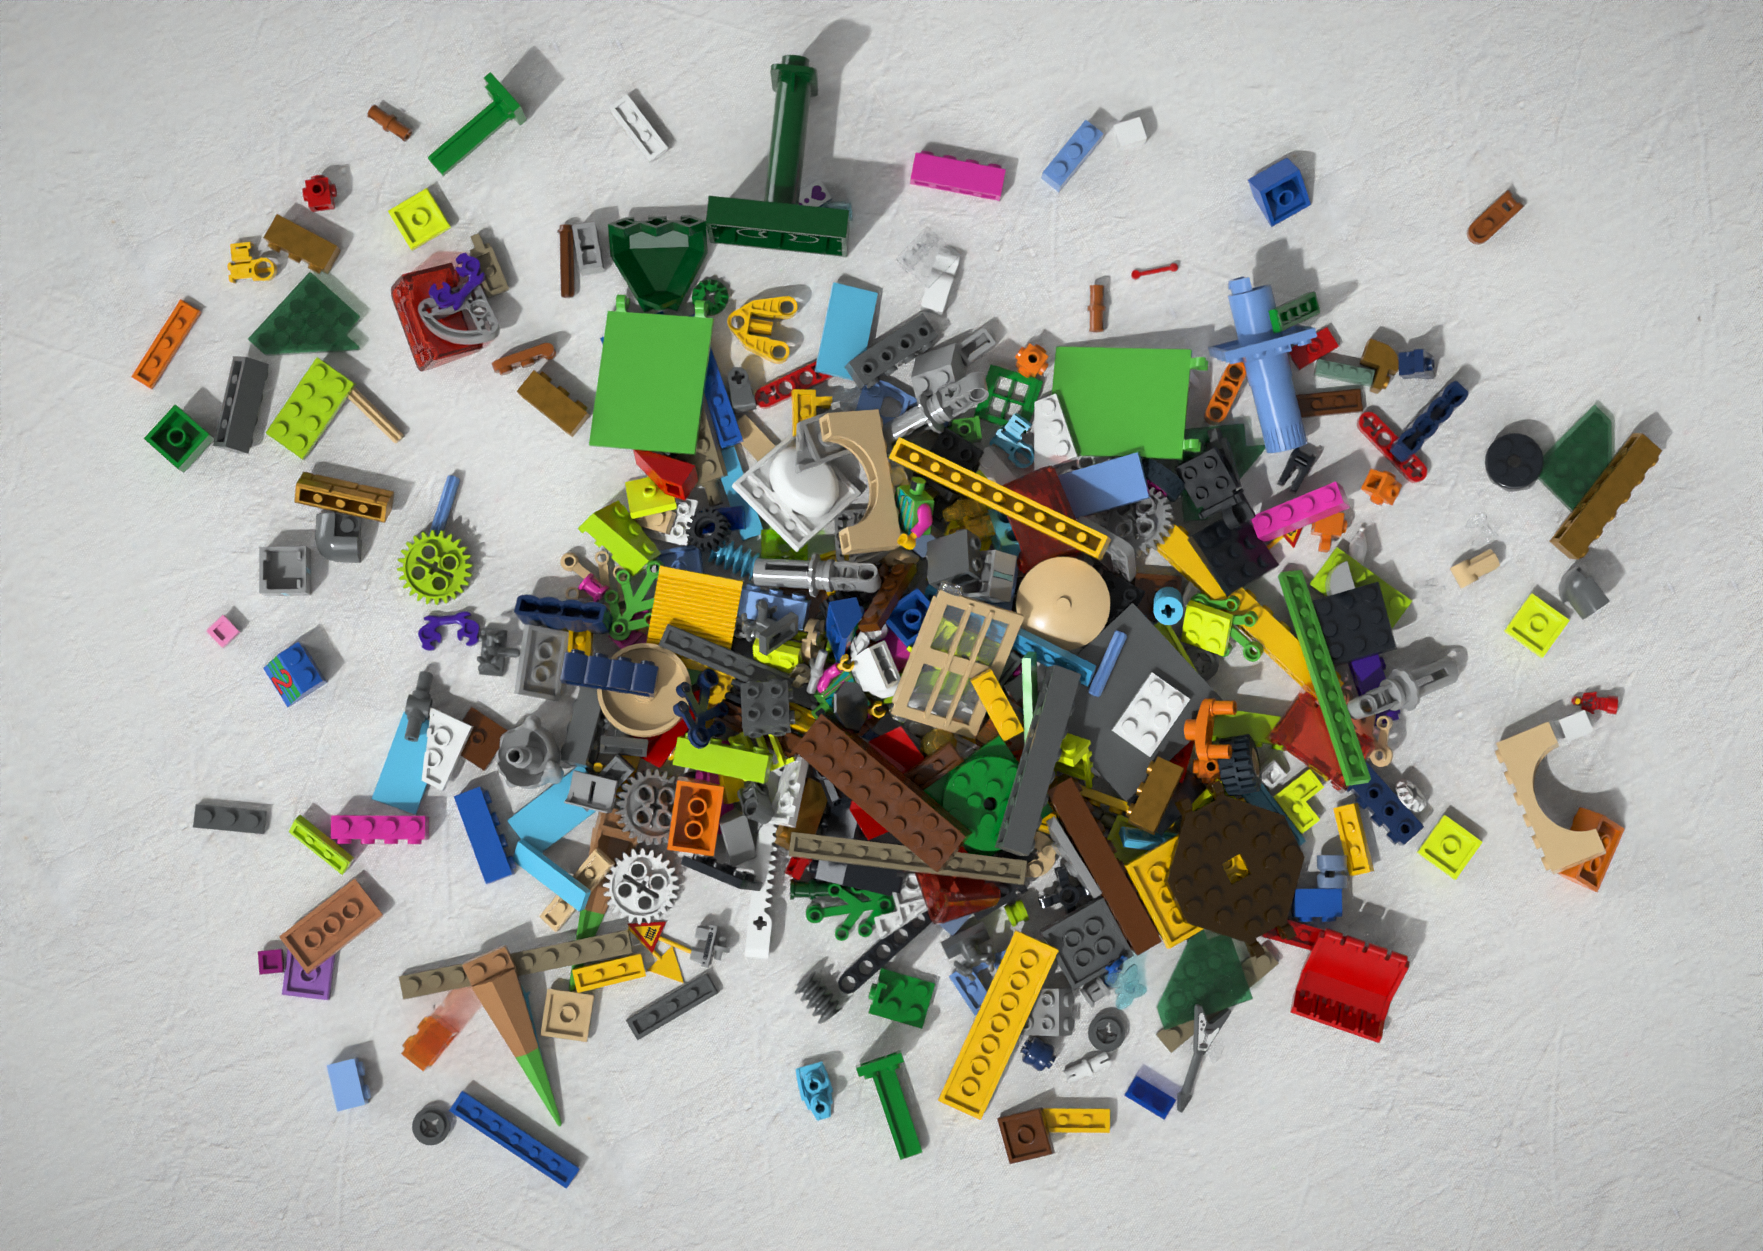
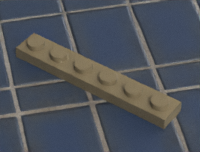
[1155,945,1279,1053]

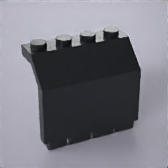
[809,799,906,896]

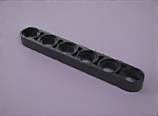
[838,896,946,994]

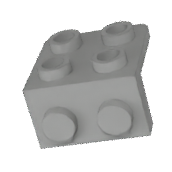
[1020,988,1074,1036]

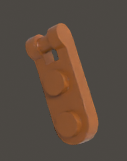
[1467,190,1524,245]
[492,343,556,376]

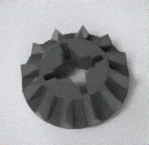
[1186,646,1219,681]
[1088,1014,1125,1052]
[412,1107,450,1145]

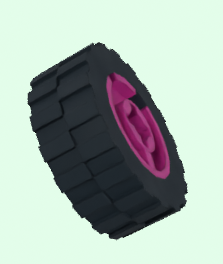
[1142,458,1185,502]

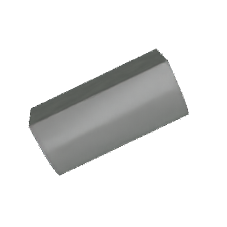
[1325,561,1355,596]
[719,809,757,867]

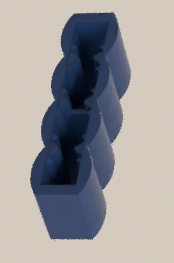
[1390,381,1469,462]
[514,594,613,635]
[560,649,659,698]

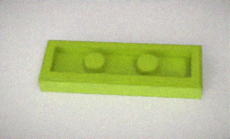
[288,815,354,875]

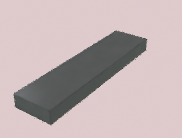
[626,973,719,1041]

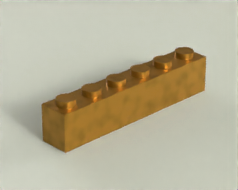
[1549,433,1662,560]

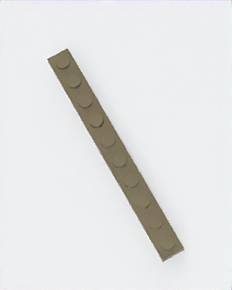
[789,832,1027,885]
[399,929,633,1000]

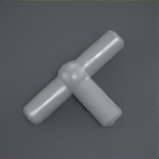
[807,649,828,694]

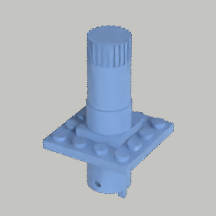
[1208,276,1317,453]

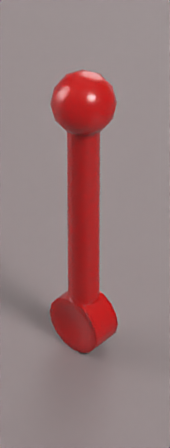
[1131,263,1178,280]

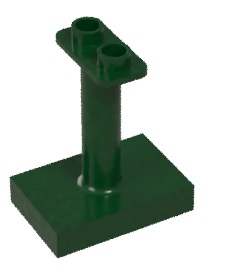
[706,55,850,257]

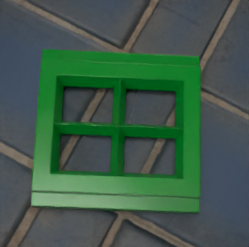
[974,365,1043,434]

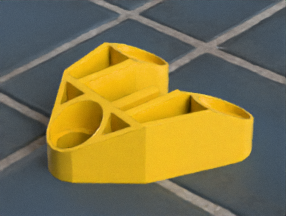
[727,296,798,364]

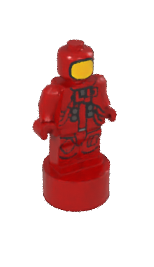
[1571,691,1618,715]

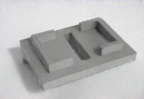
[564,770,618,814]

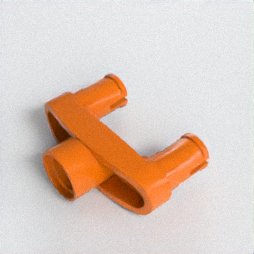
[1184,698,1237,761]

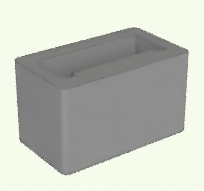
[958,327,996,367]
[1003,673,1023,704]

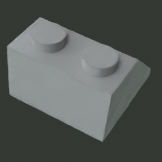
[911,343,966,400]

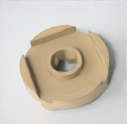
[801,618,828,664]
[1025,832,1056,878]

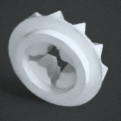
[1396,778,1426,812]

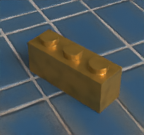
[263,214,341,274]
[516,370,590,438]
[1126,757,1184,835]
[775,777,828,850]

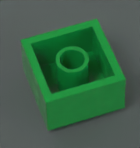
[144,404,214,473]

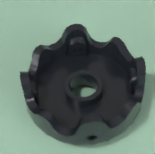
[1485,433,1544,492]

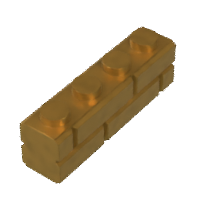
[294,471,394,523]

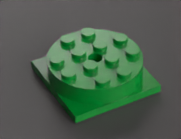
[923,735,1053,856]

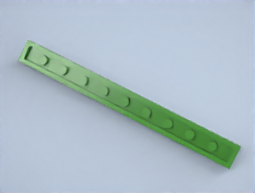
[1278,570,1371,786]

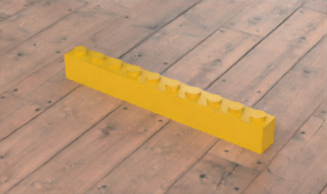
[889,437,1112,560]
[1156,524,1344,703]

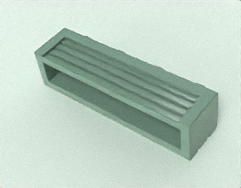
[1314,359,1375,387]

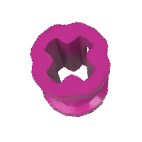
[578,573,609,602]

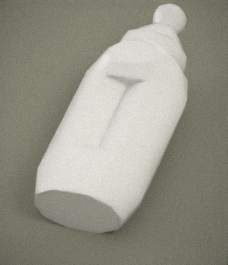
[1348,527,1367,566]

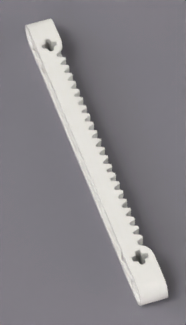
[745,672,790,959]

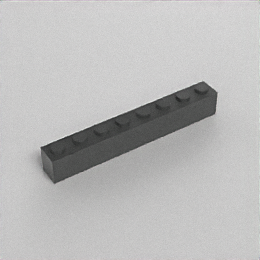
[995,665,1081,856]

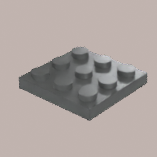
[1040,895,1134,990]

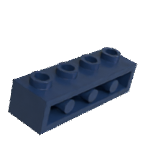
[1338,761,1424,846]

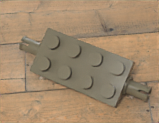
[676,393,728,507]

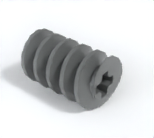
[794,971,842,1024]

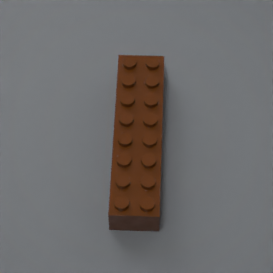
[793,711,972,872]
[1047,773,1162,956]

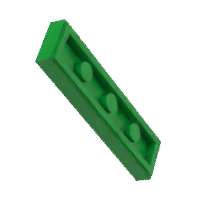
[1268,291,1320,333]

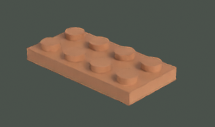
[279,879,384,974]

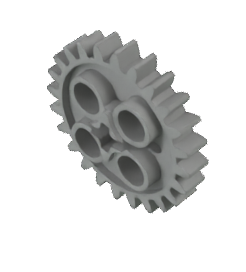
[1100,487,1175,558]
[615,769,677,845]

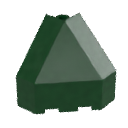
[608,215,708,313]

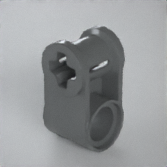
[728,367,757,414]
[737,781,774,824]

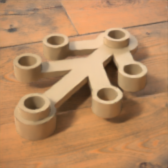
[560,551,627,615]
[1341,688,1393,767]

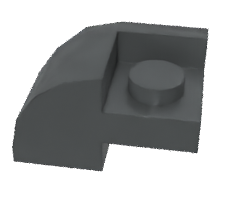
[315,513,362,563]
[1559,566,1610,620]

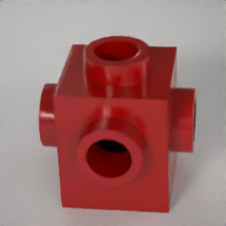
[302,175,337,212]

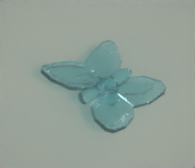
[1104,964,1147,1010]

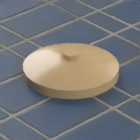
[1016,556,1110,650]
[597,643,692,737]

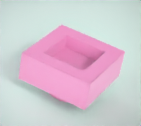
[206,615,240,648]

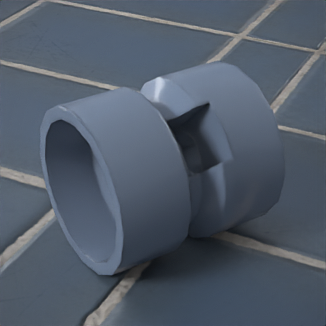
[1317,855,1347,888]

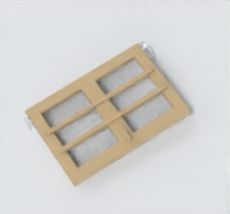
[889,581,1024,739]

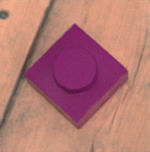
[258,949,285,975]

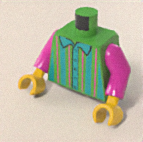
[894,477,934,550]
[811,654,886,720]

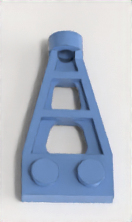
[856,380,949,430]
[949,936,1035,1016]

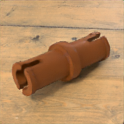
[367,105,413,142]
[1087,285,1106,332]

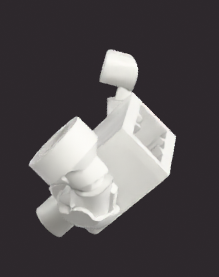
[848,623,919,698]

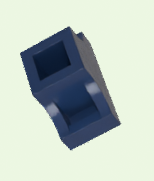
[1399,349,1435,380]

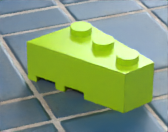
[577,500,661,576]

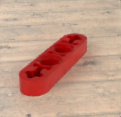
[754,361,834,409]
[1357,412,1427,483]

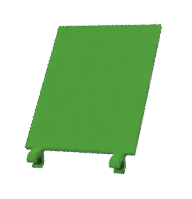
[589,294,714,455]
[1052,346,1209,459]

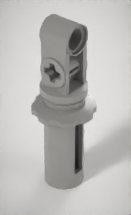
[882,372,989,454]
[753,553,881,597]
[1347,657,1458,720]

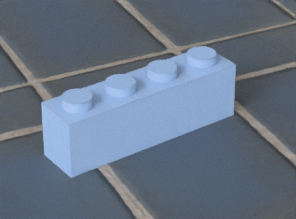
[737,583,811,630]

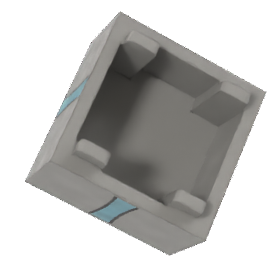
[259,546,311,596]
[959,550,1017,603]

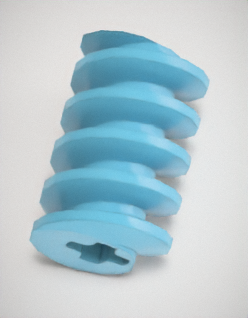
[708,541,760,581]
[1154,587,1183,625]

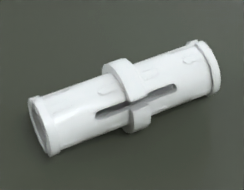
[1063,1052,1111,1084]

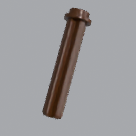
[557,224,575,298]

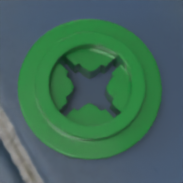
[692,278,729,316]

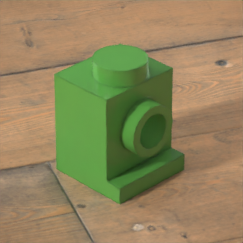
[947,416,982,443]

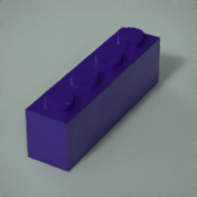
[1348,655,1400,727]

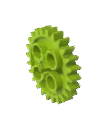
[397,529,473,605]

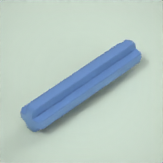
[428,475,460,536]
[1088,631,1127,697]

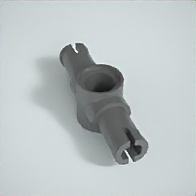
[405,671,433,742]

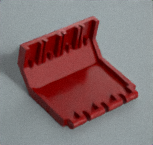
[1290,928,1410,1043]

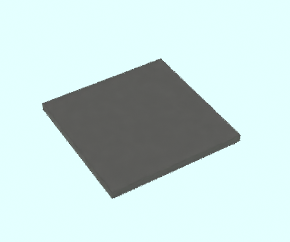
[1038,603,1223,801]

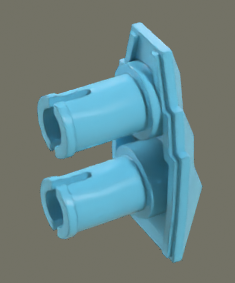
[795,1061,833,1121]

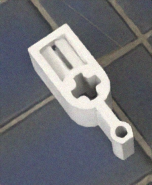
[920,251,960,316]

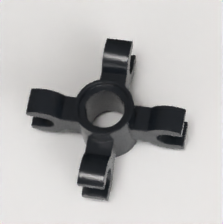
[1038,866,1091,915]

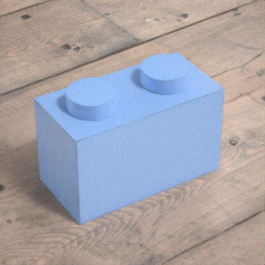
[327,1057,371,1112]

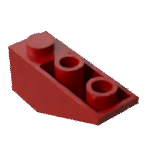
[633,450,698,500]

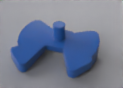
[1104,955,1128,986]

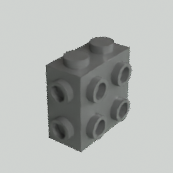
[926,529,982,591]
[741,679,795,738]

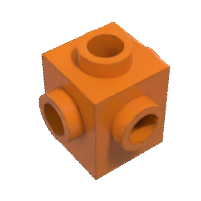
[1015,343,1049,378]
[1361,469,1402,506]
[1192,756,1221,784]

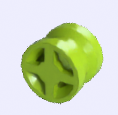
[1003,899,1030,927]

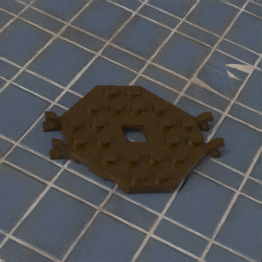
[1164,781,1305,958]

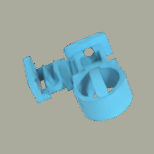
[989,413,1034,468]

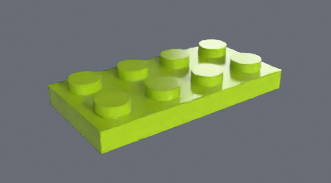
[266,357,356,460]
[1309,547,1412,628]

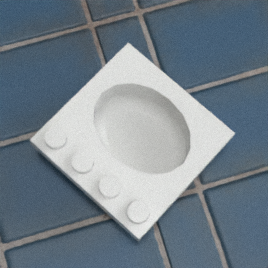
[732,433,861,552]

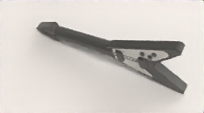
[1177,1004,1231,1113]

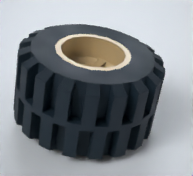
[1218,734,1262,796]

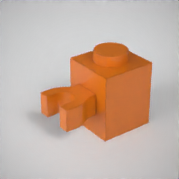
[1311,512,1347,553]

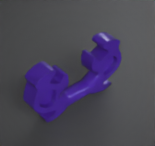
[429,253,486,311]
[418,611,480,651]

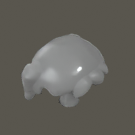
[495,715,564,789]

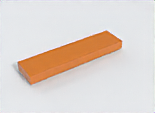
[131,299,202,390]

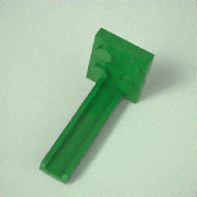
[428,72,527,176]
[868,968,935,1029]
[856,1050,923,1160]

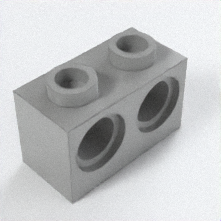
[572,222,605,276]

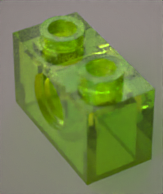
[761,529,808,560]

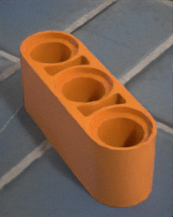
[1204,362,1246,426]

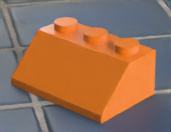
[667,776,724,856]
[1557,807,1625,892]

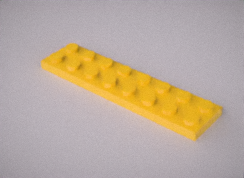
[938,929,1059,1120]

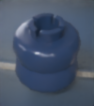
[1020,1037,1056,1071]

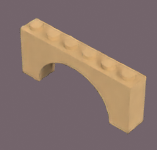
[819,409,903,555]
[1494,721,1606,875]

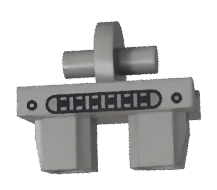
[690,925,730,968]

